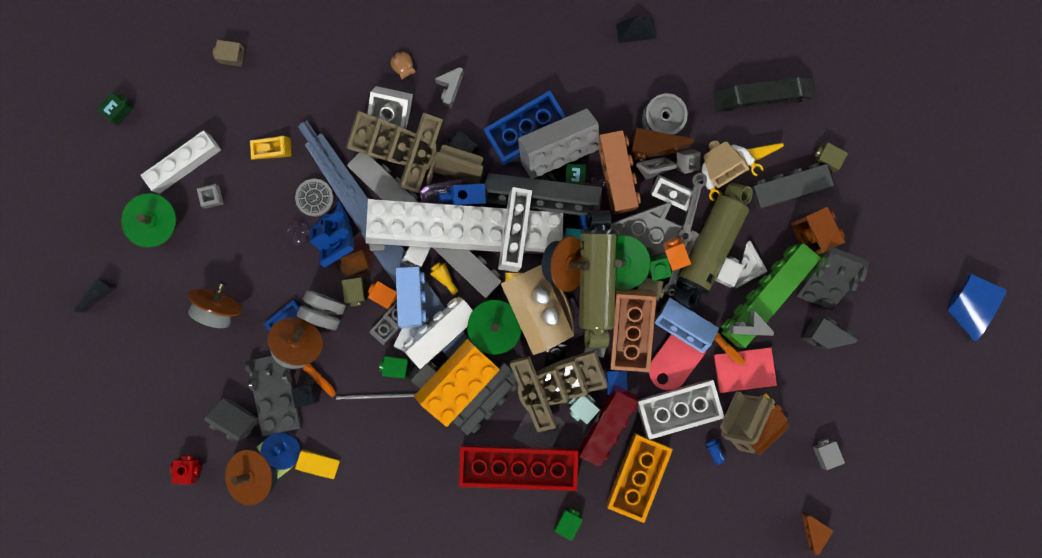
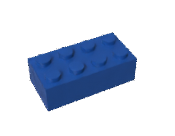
[483,91,566,166]

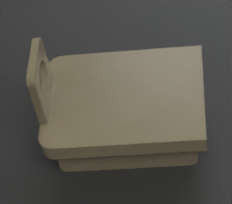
[427,145,483,185]
[720,391,775,454]

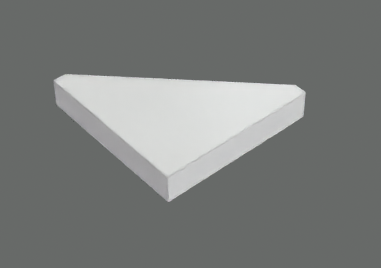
[734,241,767,289]

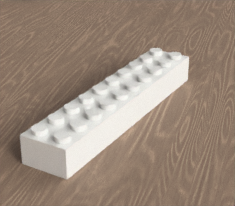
[366,199,563,254]

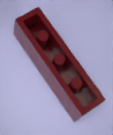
[578,385,638,467]

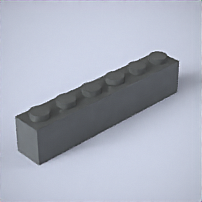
[485,173,602,216]

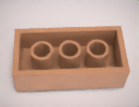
[599,130,641,216]
[610,289,656,372]

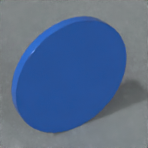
[261,433,300,470]

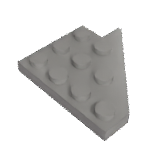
[609,202,682,276]

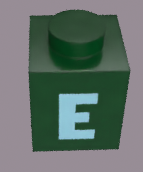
[97,92,133,125]
[565,164,586,185]

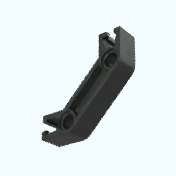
[713,77,815,112]

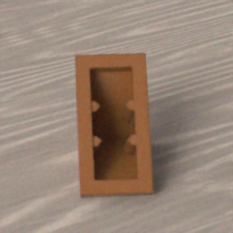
[801,513,834,555]

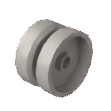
[642,93,688,135]
[296,290,346,330]

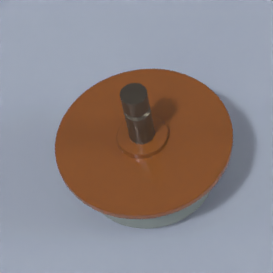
[188,281,242,328]
[268,318,323,369]

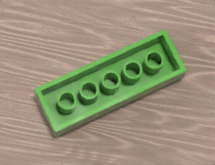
[720,243,821,348]

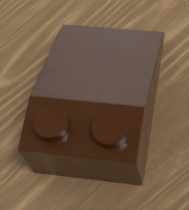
[629,128,694,162]

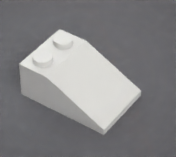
[368,86,413,129]

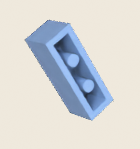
[396,267,427,329]
[654,298,719,353]

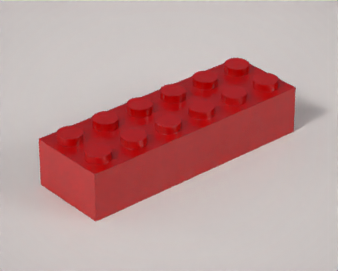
[459,445,578,491]

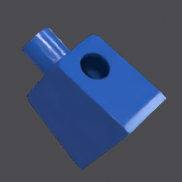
[438,184,486,207]

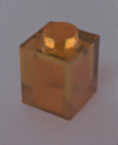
[339,250,371,277]

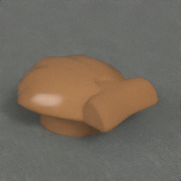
[390,52,416,80]

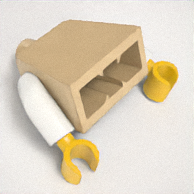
[702,141,763,201]

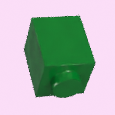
[650,253,672,281]
[380,356,410,379]
[554,507,583,541]

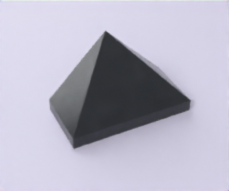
[616,16,656,43]

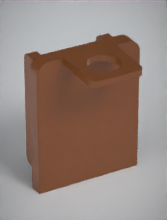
[744,404,789,455]

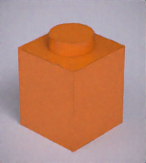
[663,238,691,271]
[368,281,397,309]

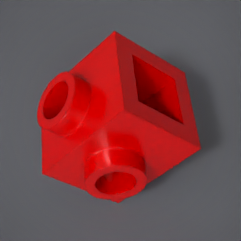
[170,455,201,485]

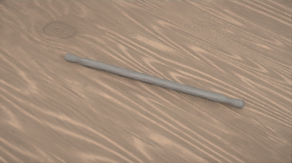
[336,393,416,400]

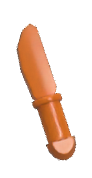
[714,332,746,366]
[303,363,336,397]

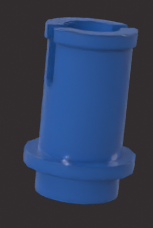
[705,439,726,465]

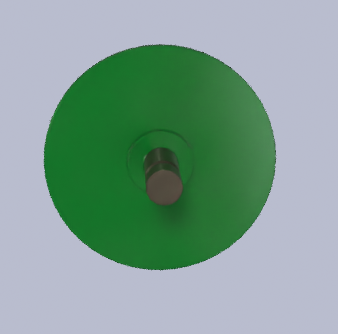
[121,193,176,248]
[614,235,651,290]
[467,300,522,355]

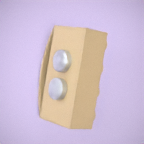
[501,265,574,355]

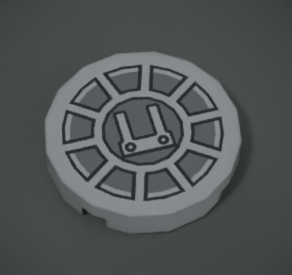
[295,178,334,217]

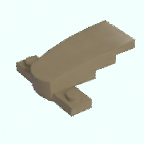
[345,111,443,193]
[510,350,608,432]

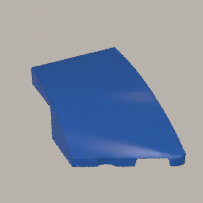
[310,200,354,268]
[947,274,1007,342]

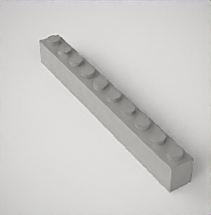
[347,152,502,298]

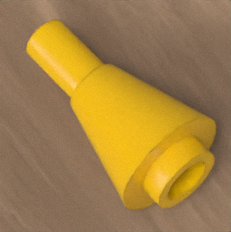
[430,262,459,295]

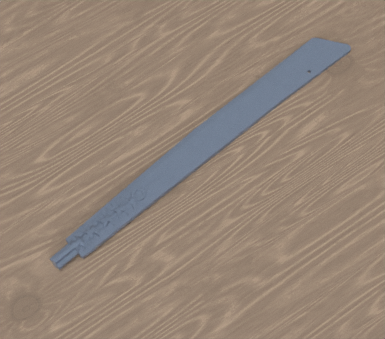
[298,121,473,359]

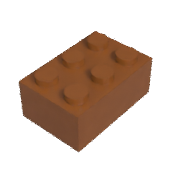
[790,206,845,254]

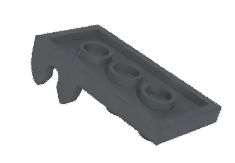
[796,246,869,310]
[245,356,301,437]

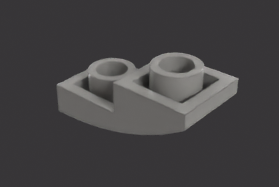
[369,302,399,345]

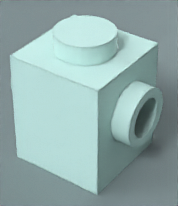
[569,394,599,424]

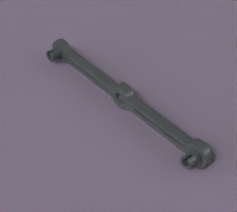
[663,172,707,296]

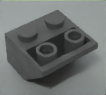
[801,317,857,349]
[204,398,259,442]

